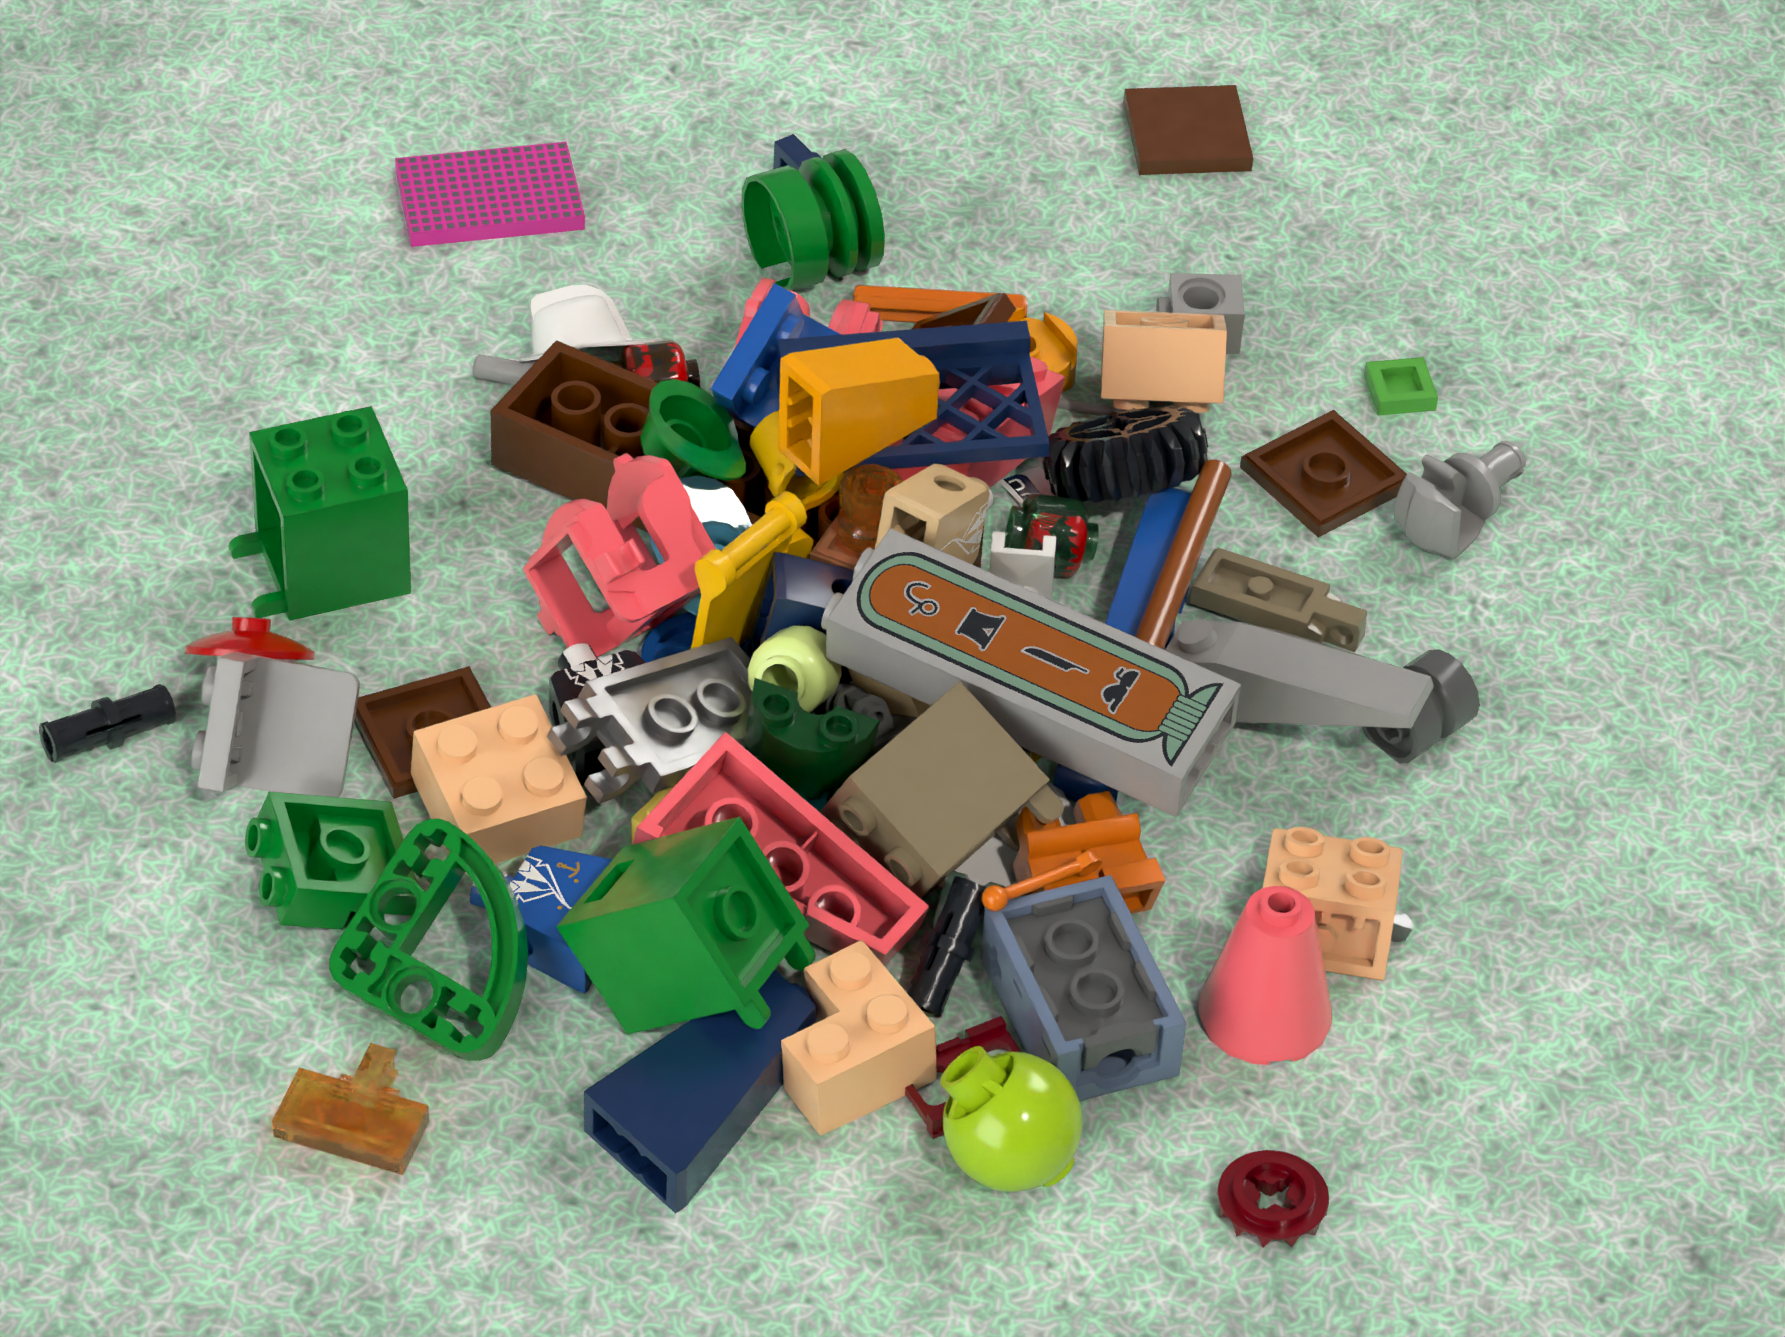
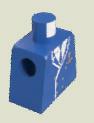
[470,845,613,993]

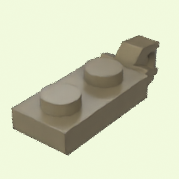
[1189,547,1367,652]

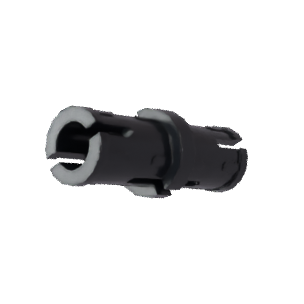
[39,684,176,763]
[906,876,986,1017]

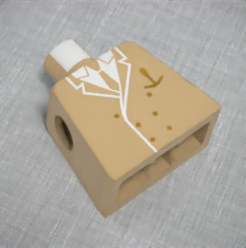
[875,464,993,564]

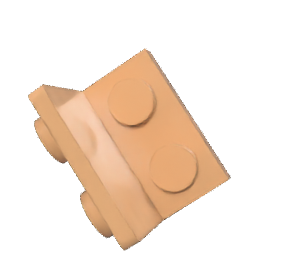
[1263,827,1403,981]

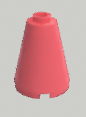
[1198,886,1332,1065]

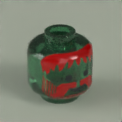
[1005,494,1099,578]

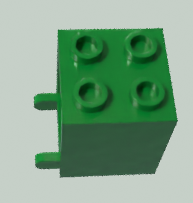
[228,406,411,621]
[556,816,816,1034]

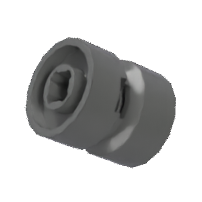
[1361,649,1480,764]

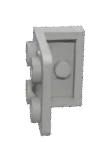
[191,652,360,797]

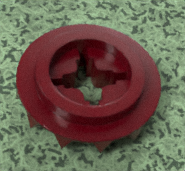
[1217,1150,1329,1248]

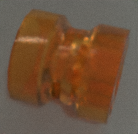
[837,464,903,553]

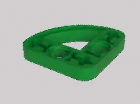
[329,818,528,1061]

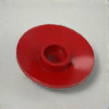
[185,617,315,660]

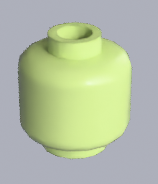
[748,625,842,713]

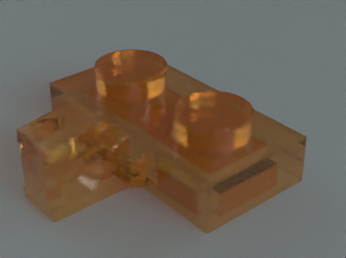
[272,1043,430,1175]

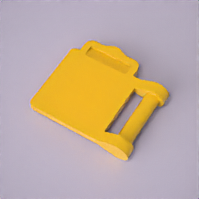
[691,491,813,649]

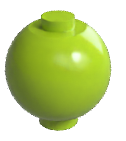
[940,1046,1083,1192]

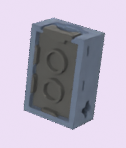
[980,875,1186,1101]

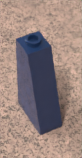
[584,970,816,1214]

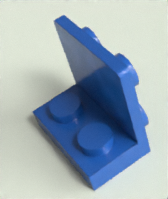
[710,283,841,429]

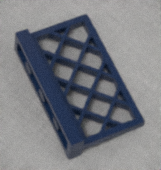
[777,321,1050,477]

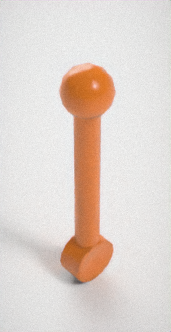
[982,850,1102,912]

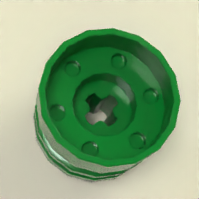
[741,149,885,291]

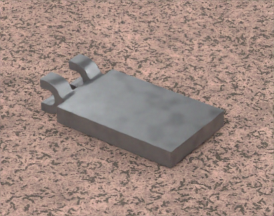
[547,637,752,803]

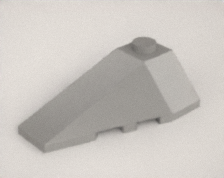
[1165,619,1434,728]

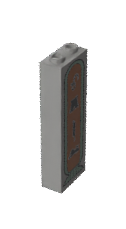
[821,528,1241,817]

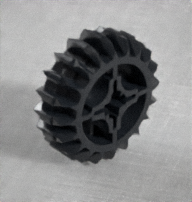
[1042,405,1209,503]

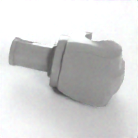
[1393,441,1526,559]

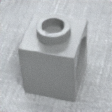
[1156,273,1245,354]

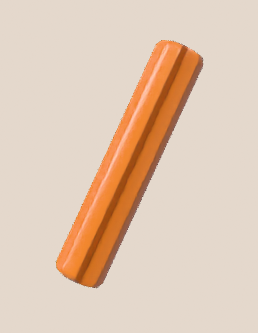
[853,285,1028,323]

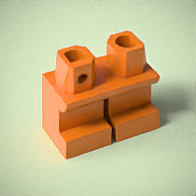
[1012,791,1166,914]

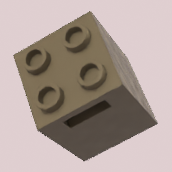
[820,681,1064,899]

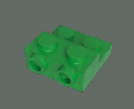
[245,791,418,930]

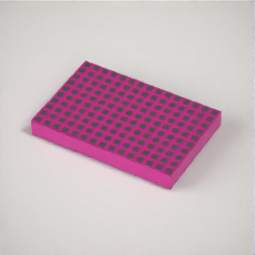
[395,142,585,247]

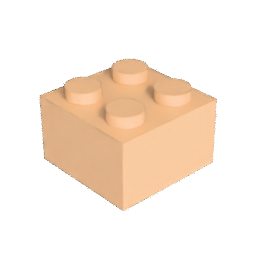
[1101,310,1227,413]
[411,694,587,873]

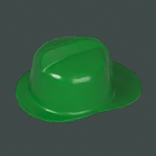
[641,379,746,481]

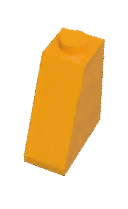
[778,338,940,486]

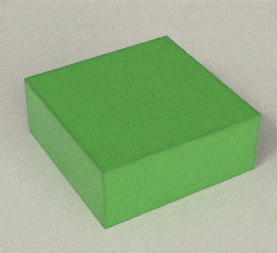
[1364,357,1438,415]

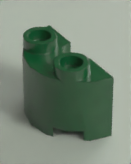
[743,678,880,800]

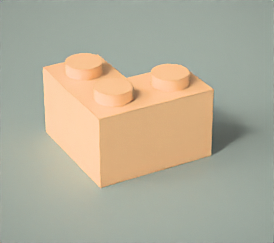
[781,940,937,1136]

